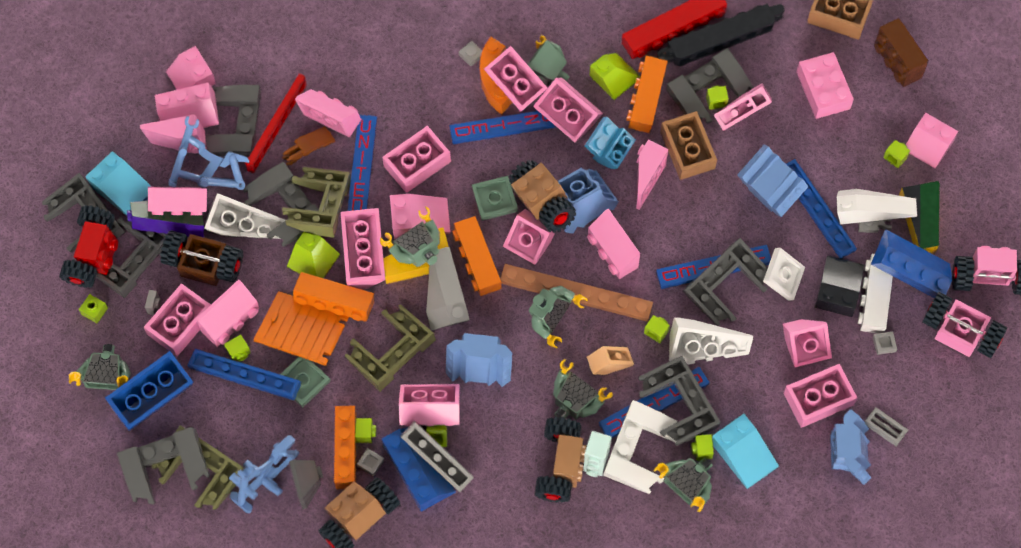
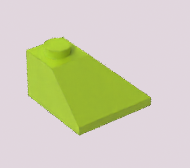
[589,53,640,100]
[287,232,340,278]

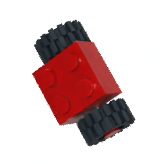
[59,205,118,288]

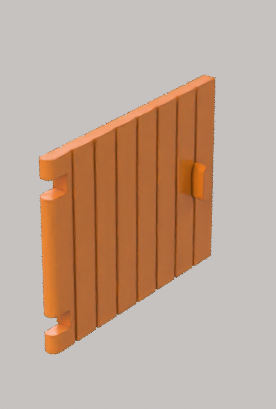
[254,291,349,366]

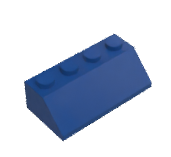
[871,230,952,298]
[105,351,194,431]
[381,427,456,512]

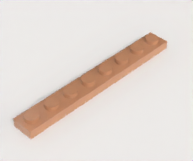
[500,264,653,322]

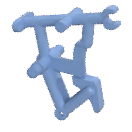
[168,116,249,190]
[229,435,299,513]

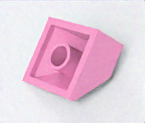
[783,319,832,367]

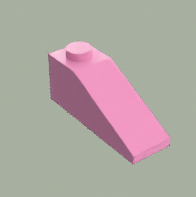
[714,83,772,131]

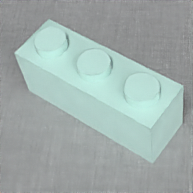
[583,431,611,477]

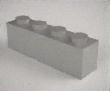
[401,421,474,492]

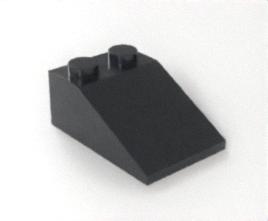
[814,255,865,317]

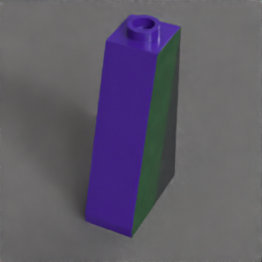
[127,201,204,237]

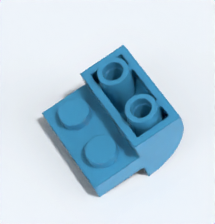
[584,117,636,169]

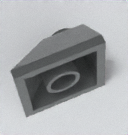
[289,460,323,509]

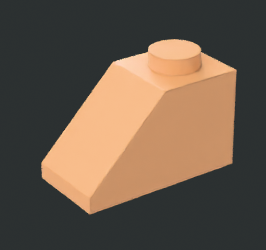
[587,346,634,375]

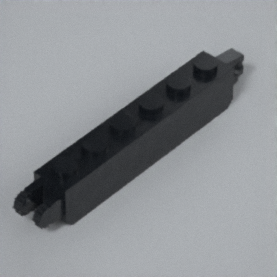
[657,4,785,67]

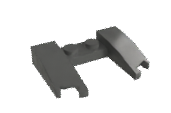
[666,48,753,123]
[205,85,261,157]
[243,162,319,247]
[42,173,125,253]
[96,218,167,298]
[682,238,768,326]
[639,356,721,446]
[117,427,210,504]

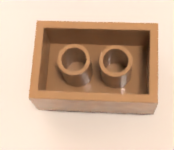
[807,0,873,40]
[660,111,717,180]

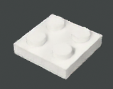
[763,248,805,301]

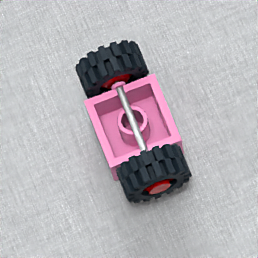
[952,246,1021,295]
[922,292,1008,358]

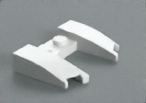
[603,400,677,494]

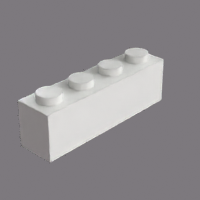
[858,254,893,334]

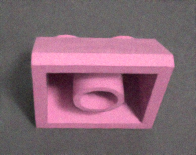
[166,46,216,90]
[906,113,958,169]
[503,209,555,265]

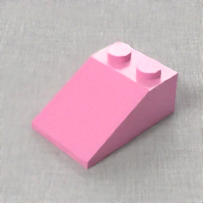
[140,114,207,154]
[636,139,668,210]
[390,194,451,239]

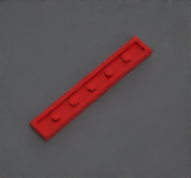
[245,73,307,173]

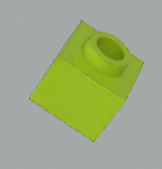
[706,86,729,110]
[883,140,910,168]
[79,294,108,324]
[644,315,670,343]
[224,335,251,362]
[355,418,376,443]
[427,425,447,447]
[691,434,714,460]

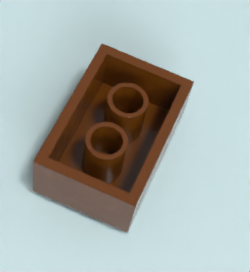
[874,18,929,87]

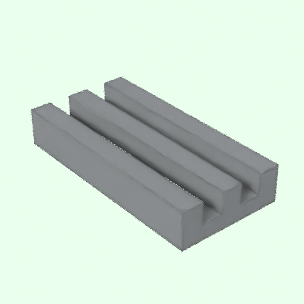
[865,407,908,446]

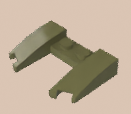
[282,167,351,238]
[345,304,436,392]
[152,425,245,510]

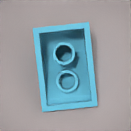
[85,151,152,215]
[712,414,779,489]

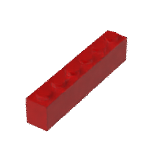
[621,0,727,60]

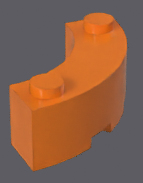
[480,37,512,115]

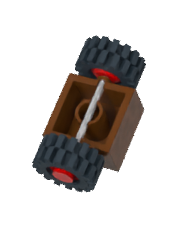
[160,230,244,286]

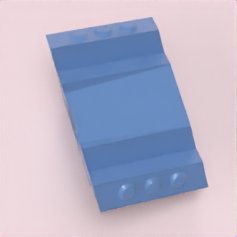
[738,145,808,217]
[558,168,619,234]
[446,333,512,387]
[830,409,871,485]

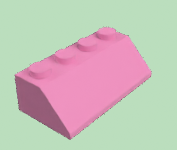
[341,208,385,290]

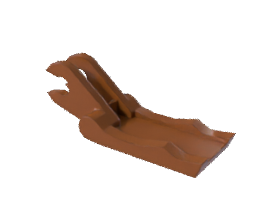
[282,126,336,166]

